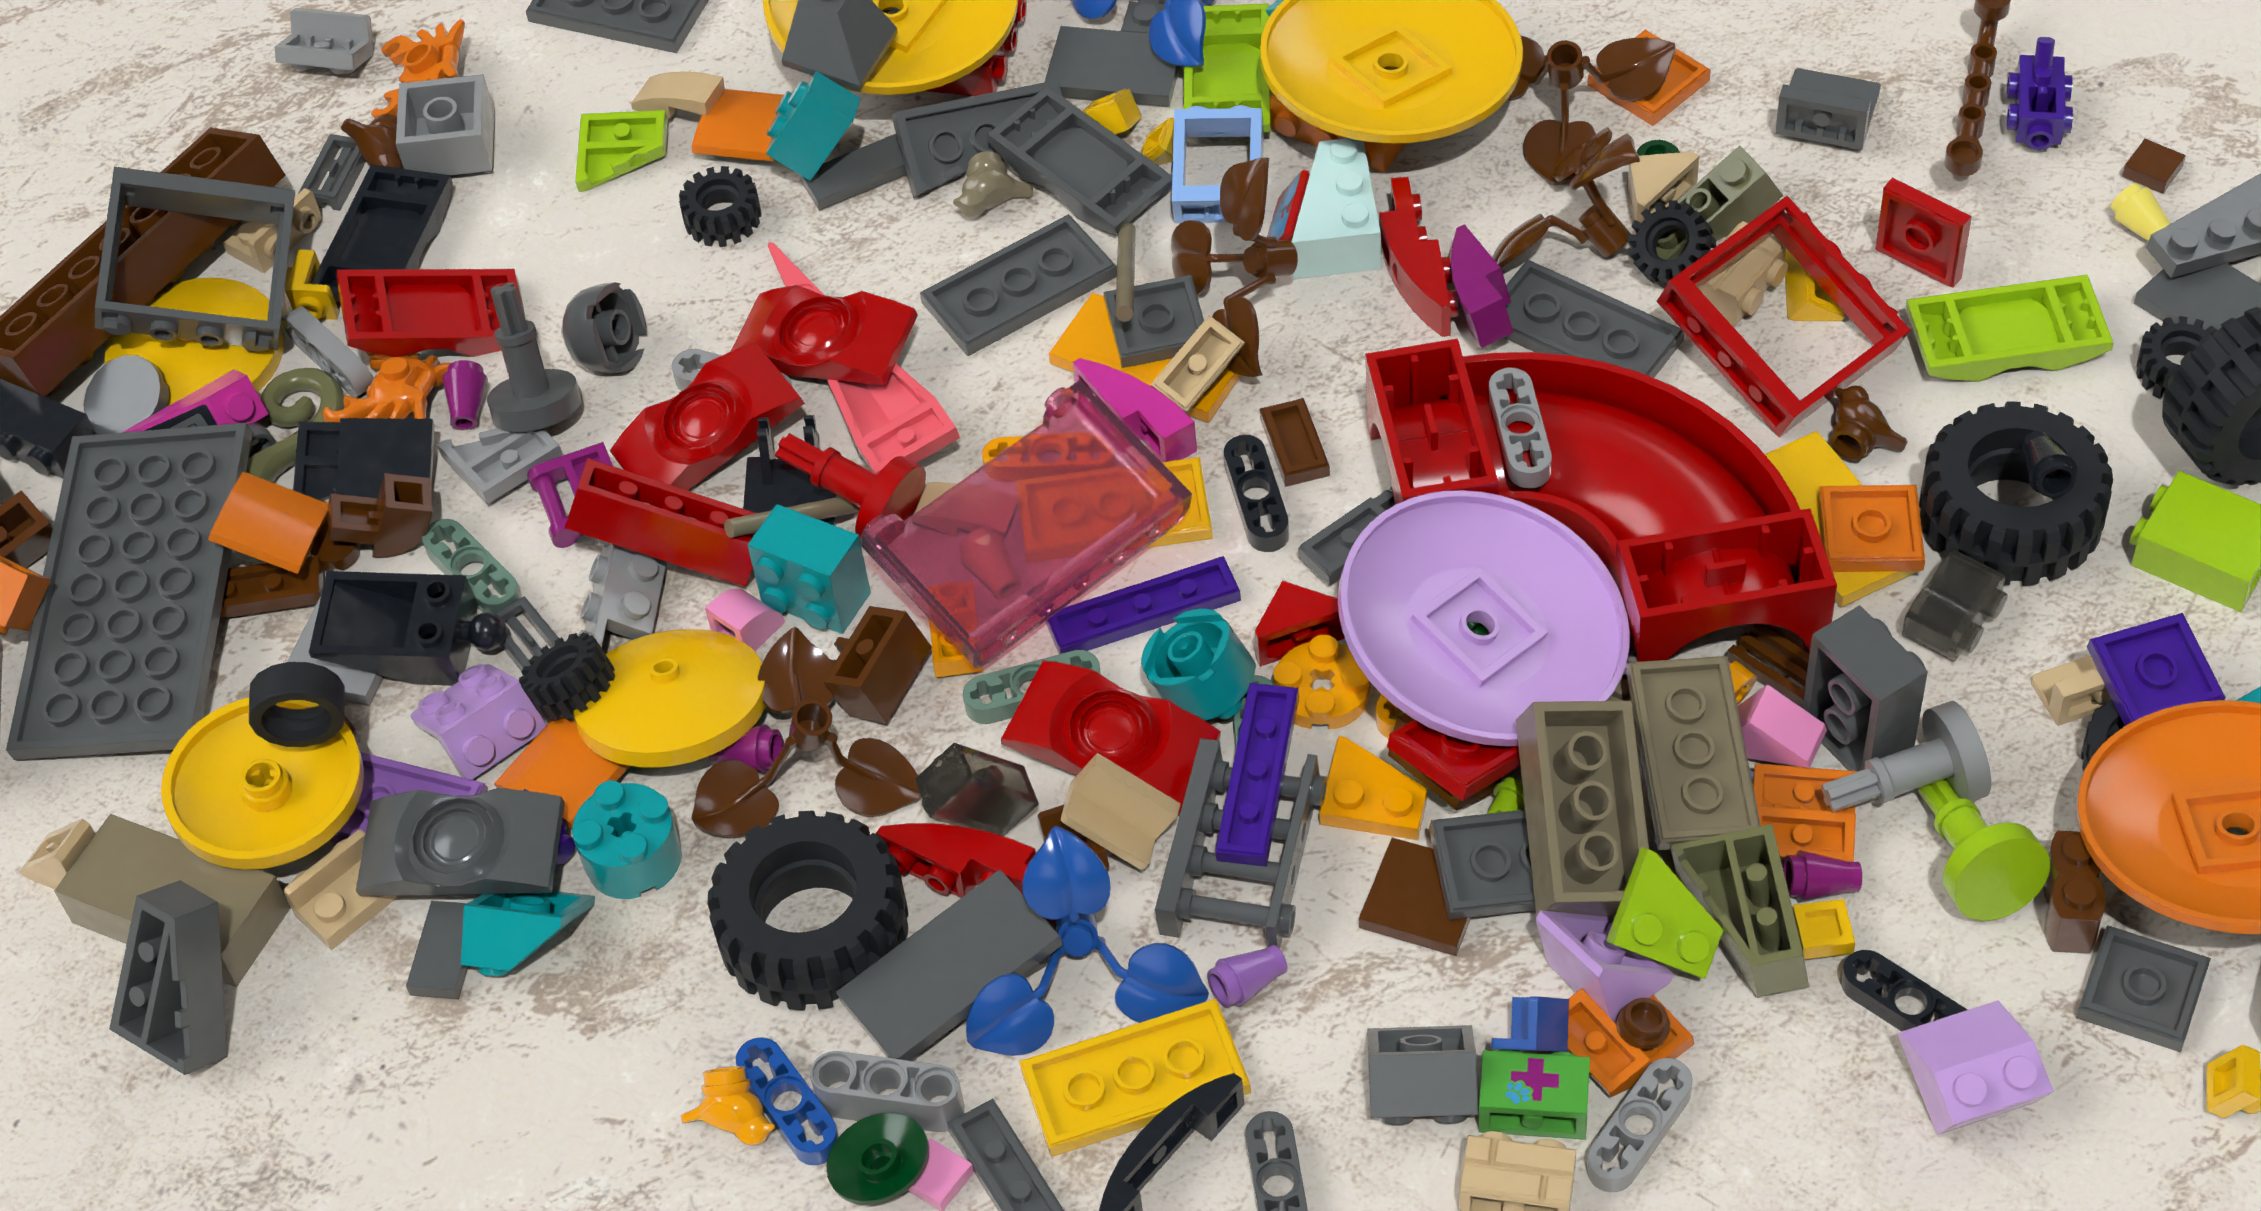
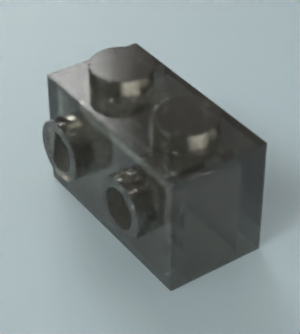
[915,743,1039,836]

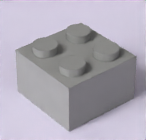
[396,74,494,175]

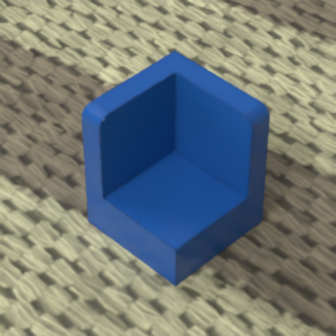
[1492,996,1569,1052]

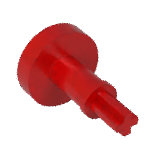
[775,433,926,550]

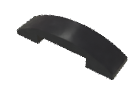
[1099,1073,1245,1211]

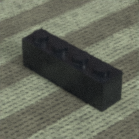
[0,379,96,479]

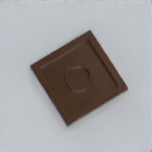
[1359,837,1472,956]

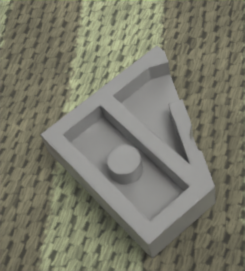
[437,428,563,504]

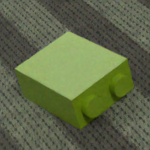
[2129,470,2261,612]

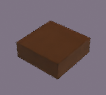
[2122,139,2186,194]

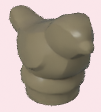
[953,151,1033,218]

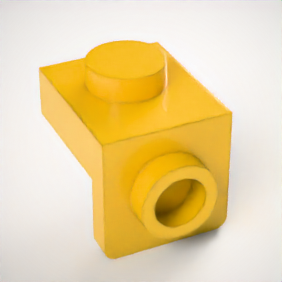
[285,249,339,320]

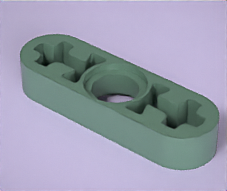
[422,519,522,614]
[963,650,1101,724]

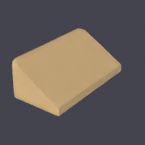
[1151,315,1245,414]

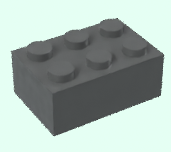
[1803,605,1928,772]

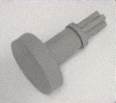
[1821,701,1991,813]

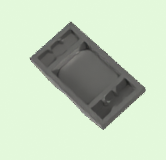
[987,86,1172,234]
[356,788,565,896]

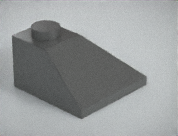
[782,0,898,91]

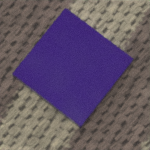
[2087,613,2226,726]

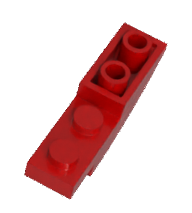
[1379,176,1458,337]
[875,823,1056,923]

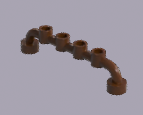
[1944,0,2011,182]

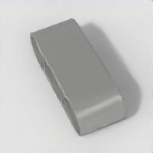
[810,1051,965,1132]

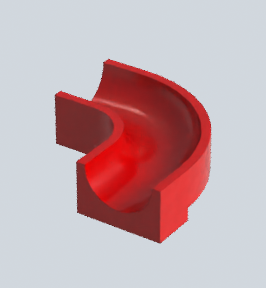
[1365,338,1837,663]

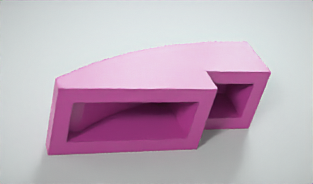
[1073,358,1197,462]

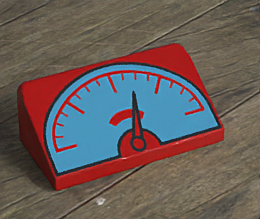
[1267,170,1310,241]

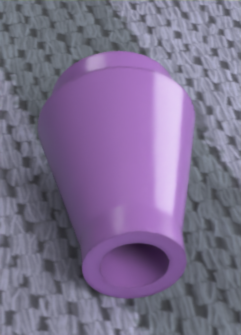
[1207,945,1288,1007]

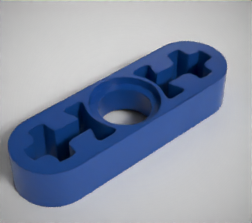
[736,1037,839,1165]

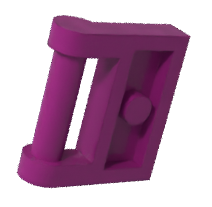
[527,442,613,548]

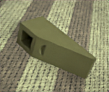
[1656,145,1783,260]

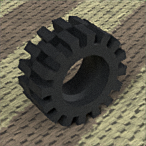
[679,166,762,247]
[1628,200,1716,288]
[2136,316,2217,399]
[519,633,615,720]

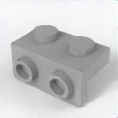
[274,8,373,74]

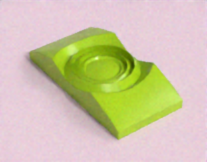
[1184,3,1271,132]
[1905,274,2114,382]

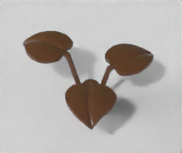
[1507,36,1676,185]
[1492,127,1640,269]
[1171,157,1298,377]
[691,627,923,838]

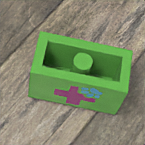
[1479,1049,1590,1140]

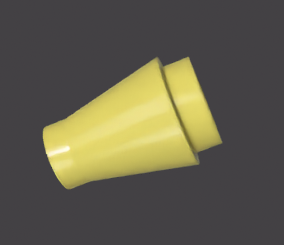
[2110,183,2171,241]

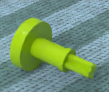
[1918,780,2050,921]

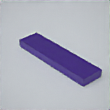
[1045,556,1241,654]
[1215,683,1300,867]

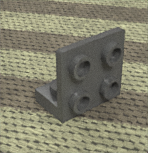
[1775,68,1881,150]

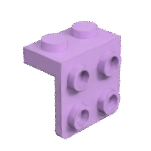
[410,664,546,780]

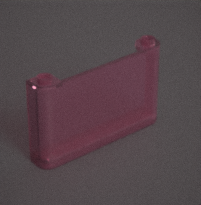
[862,379,1192,668]

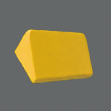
[1785,250,1845,321]

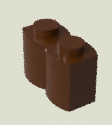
[2043,830,2106,954]

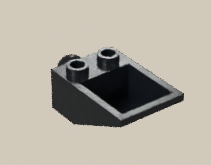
[309,571,506,686]

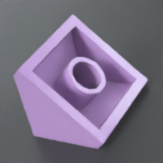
[1536,910,1674,1022]

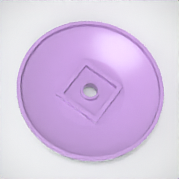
[1338,490,1630,746]

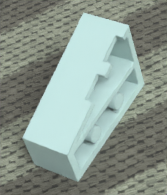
[1291,138,1381,279]

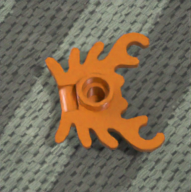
[371,19,465,119]
[322,352,451,422]

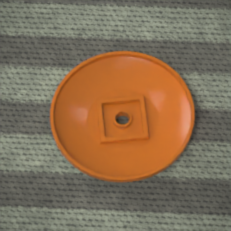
[2077,700,2261,934]

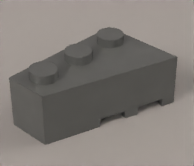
[109,880,228,1075]

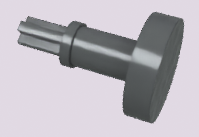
[487,282,581,432]

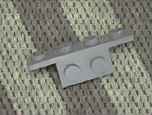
[578,539,667,647]

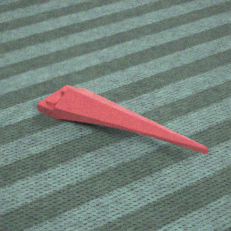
[768,242,960,475]

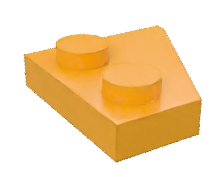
[1319,736,1428,840]

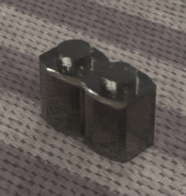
[1902,549,2008,662]

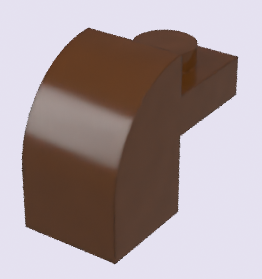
[328,473,433,557]

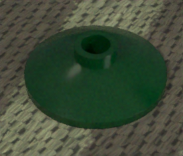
[826,1112,929,1205]

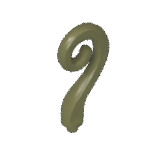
[246,368,344,483]

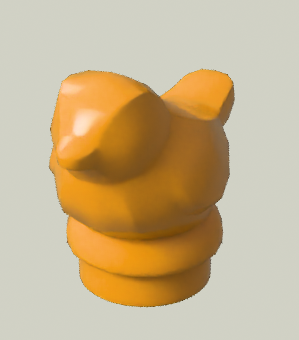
[681,1066,775,1146]

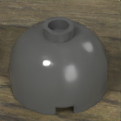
[561,282,646,373]

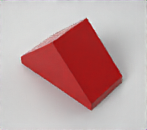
[1255,580,1345,667]

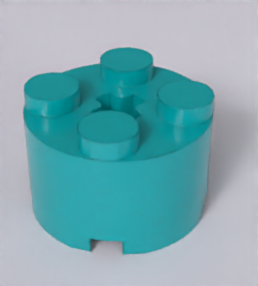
[1141,609,1256,721]
[572,780,682,899]

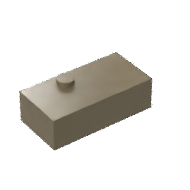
[1516,701,1649,917]
[54,814,291,987]

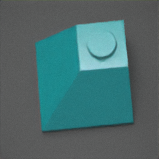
[461,891,595,976]

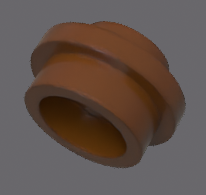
[1616,998,1670,1049]

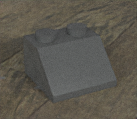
[1367,1025,1478,1125]

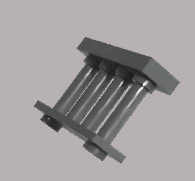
[1155,738,1327,949]

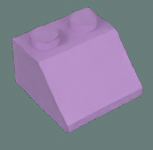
[1898,1000,2054,1135]

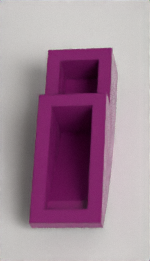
[1451,224,1514,349]

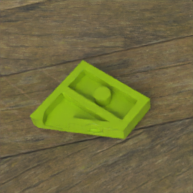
[575,110,668,192]
[1606,847,1724,979]

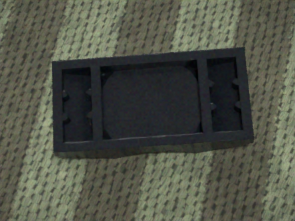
[311,164,453,301]

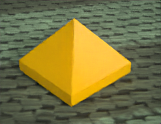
[1140,117,1174,166]

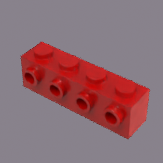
[565,458,756,587]

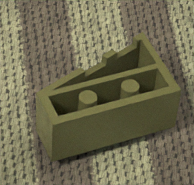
[1670,824,1809,997]

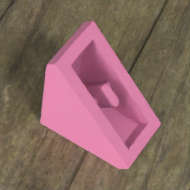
[1737,684,1827,768]

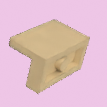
[2031,655,2112,726]
[1061,753,1180,870]

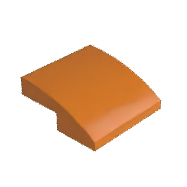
[692,89,784,162]
[208,471,328,574]
[494,717,630,828]
[1753,763,1857,861]
[1567,988,1695,1097]

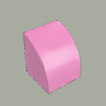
[705,589,785,651]

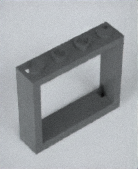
[95,166,295,352]

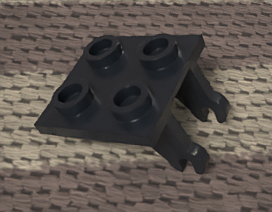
[743,415,837,526]

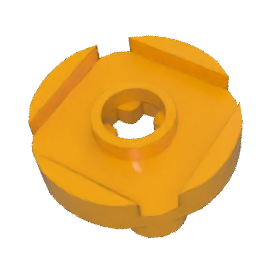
[1273,635,1371,730]

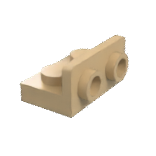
[223,188,323,273]
[283,829,400,951]

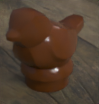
[341,114,404,169]
[1831,385,1908,461]

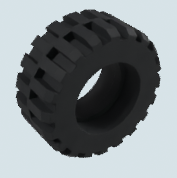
[2162,307,2261,485]
[1919,401,2113,586]
[707,810,909,1010]

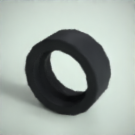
[249,662,345,747]

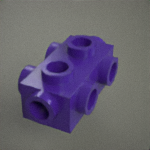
[2006,37,2073,150]

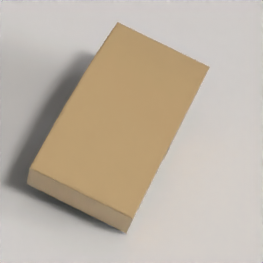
[631,71,725,119]

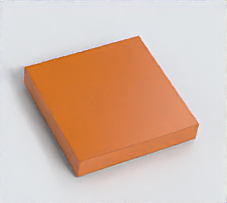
[1588,29,1711,126]
[1818,485,1925,572]

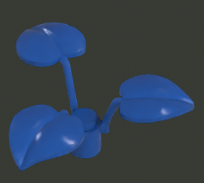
[1071,0,1214,67]
[966,826,1209,1056]

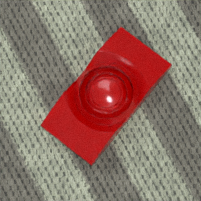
[336,269,521,357]
[731,285,918,385]
[609,343,805,505]
[1001,660,1221,816]

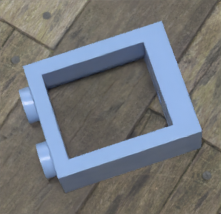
[1172,105,1264,223]

